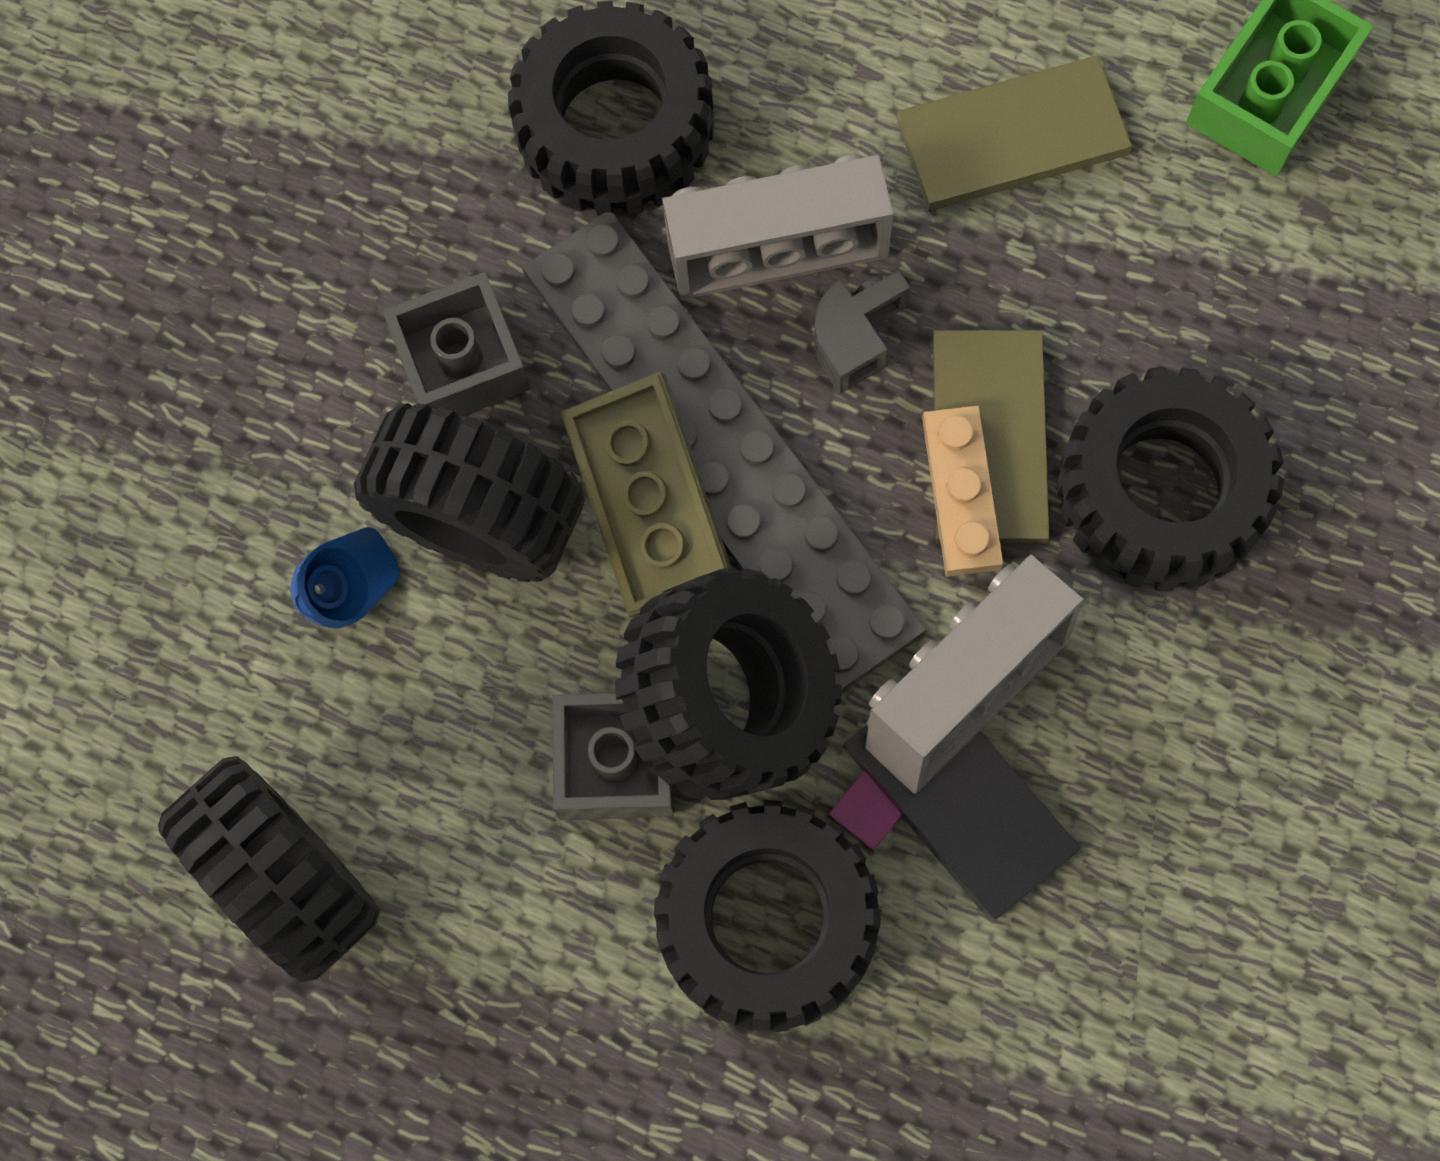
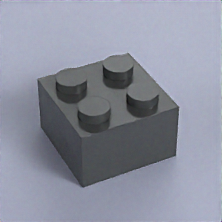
[382,272,531,416]
[553,693,674,820]

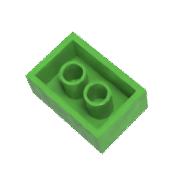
[1186,0,1374,177]

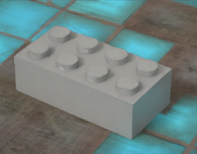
[662,154,894,300]
[865,554,1084,795]

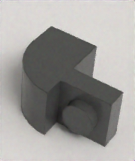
[814,270,910,394]

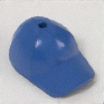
[290,527,399,629]

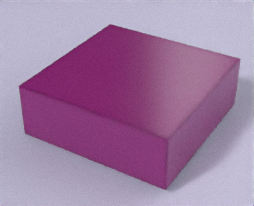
[828,770,902,852]

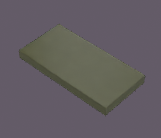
[897,55,1132,211]
[932,330,1049,544]
[561,372,732,618]

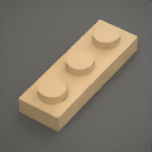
[922,405,1003,577]

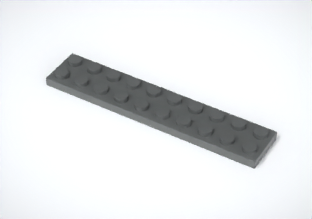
[522,212,926,693]

